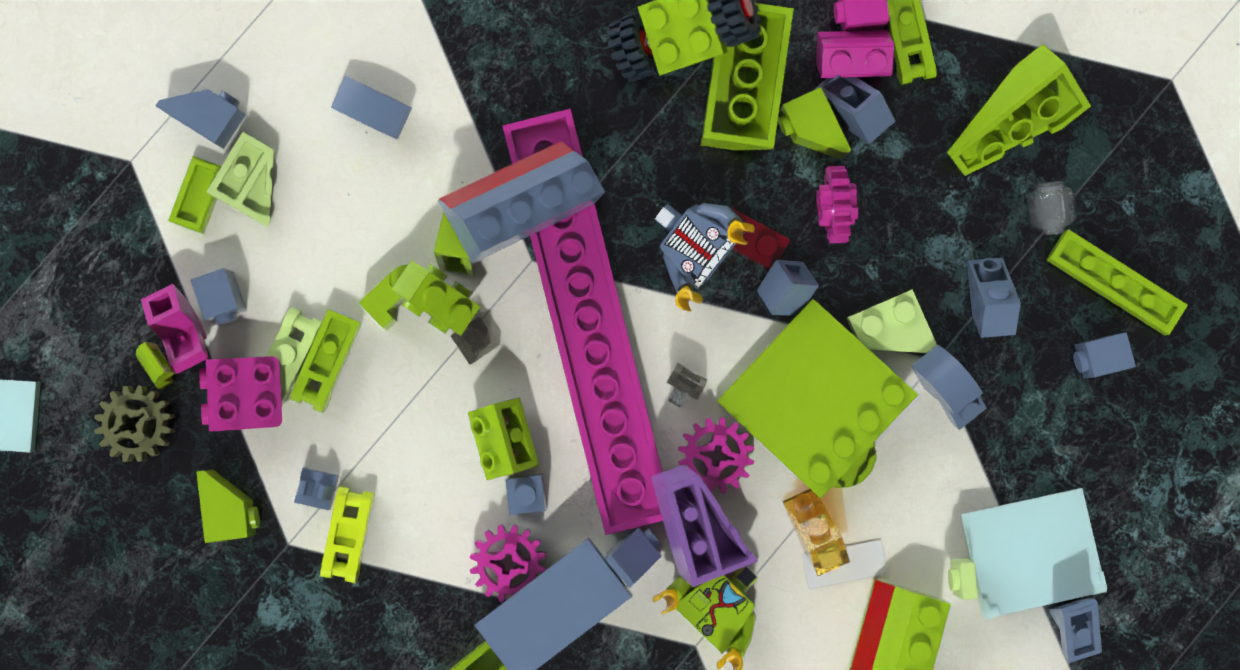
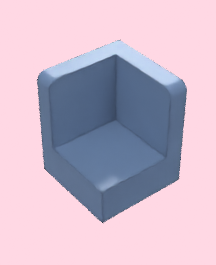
[757,260,819,316]

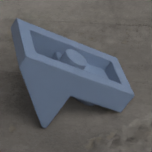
[1049,599,1102,663]

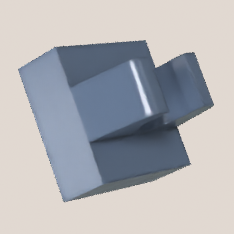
[294,467,339,510]

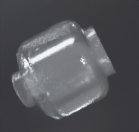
[1027,181,1077,235]

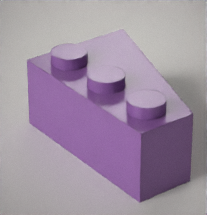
[651,465,758,587]

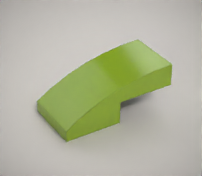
[136,342,175,390]

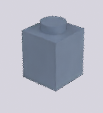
[191,268,247,325]
[1073,332,1136,378]
[505,473,547,515]

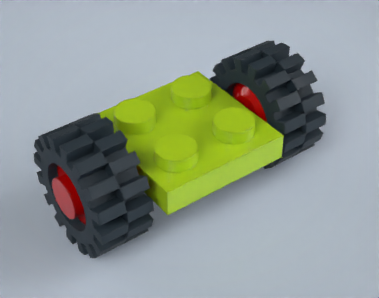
[607,0,761,82]

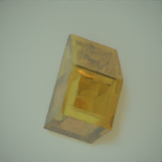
[782,489,850,576]

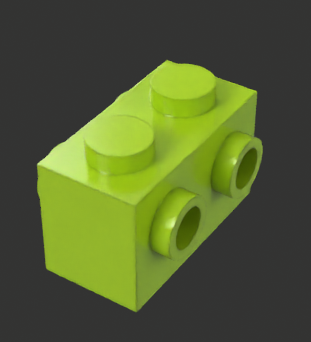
[391,260,481,336]
[467,397,539,481]

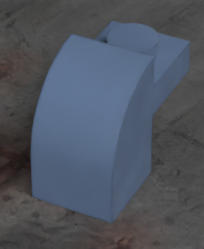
[911,344,987,430]

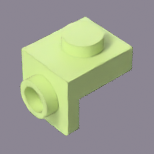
[948,558,979,600]

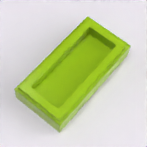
[168,156,222,234]

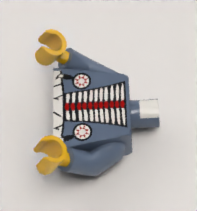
[655,203,755,312]

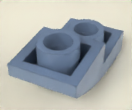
[331,76,412,140]

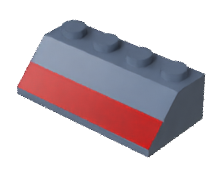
[438,141,605,264]

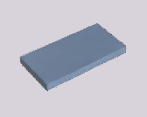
[474,537,633,670]

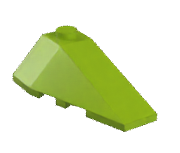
[947,44,1091,176]

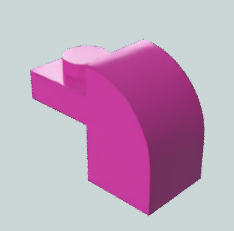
[141,284,209,374]

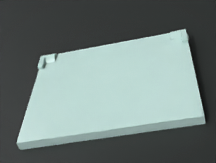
[961,488,1107,619]

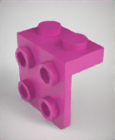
[199,356,282,432]

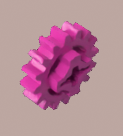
[816,166,858,243]
[678,417,754,494]
[470,524,547,602]

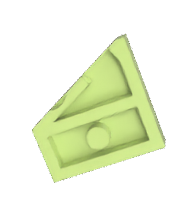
[207,132,274,227]
[846,289,937,354]

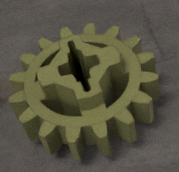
[94,386,175,462]

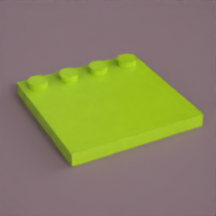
[717,299,918,499]

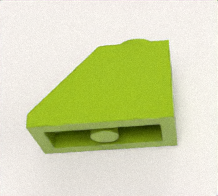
[778,87,851,159]
[197,469,260,543]

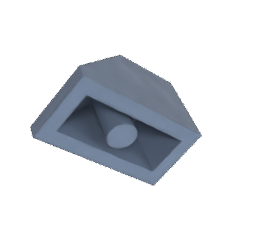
[814,75,895,144]
[155,89,246,149]
[605,527,662,588]

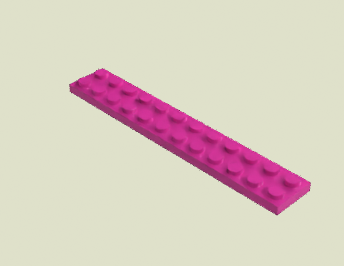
[503,109,663,535]

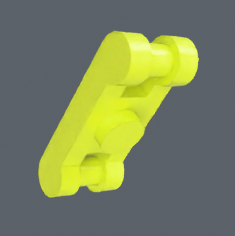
[320,486,375,583]

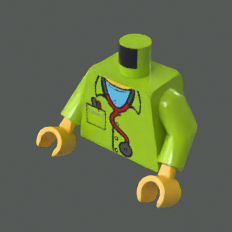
[652,566,758,670]

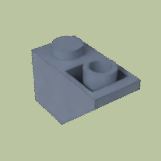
[967,258,1021,338]

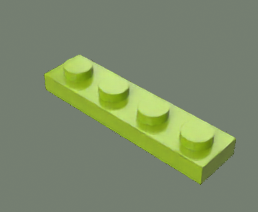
[1046,229,1188,335]

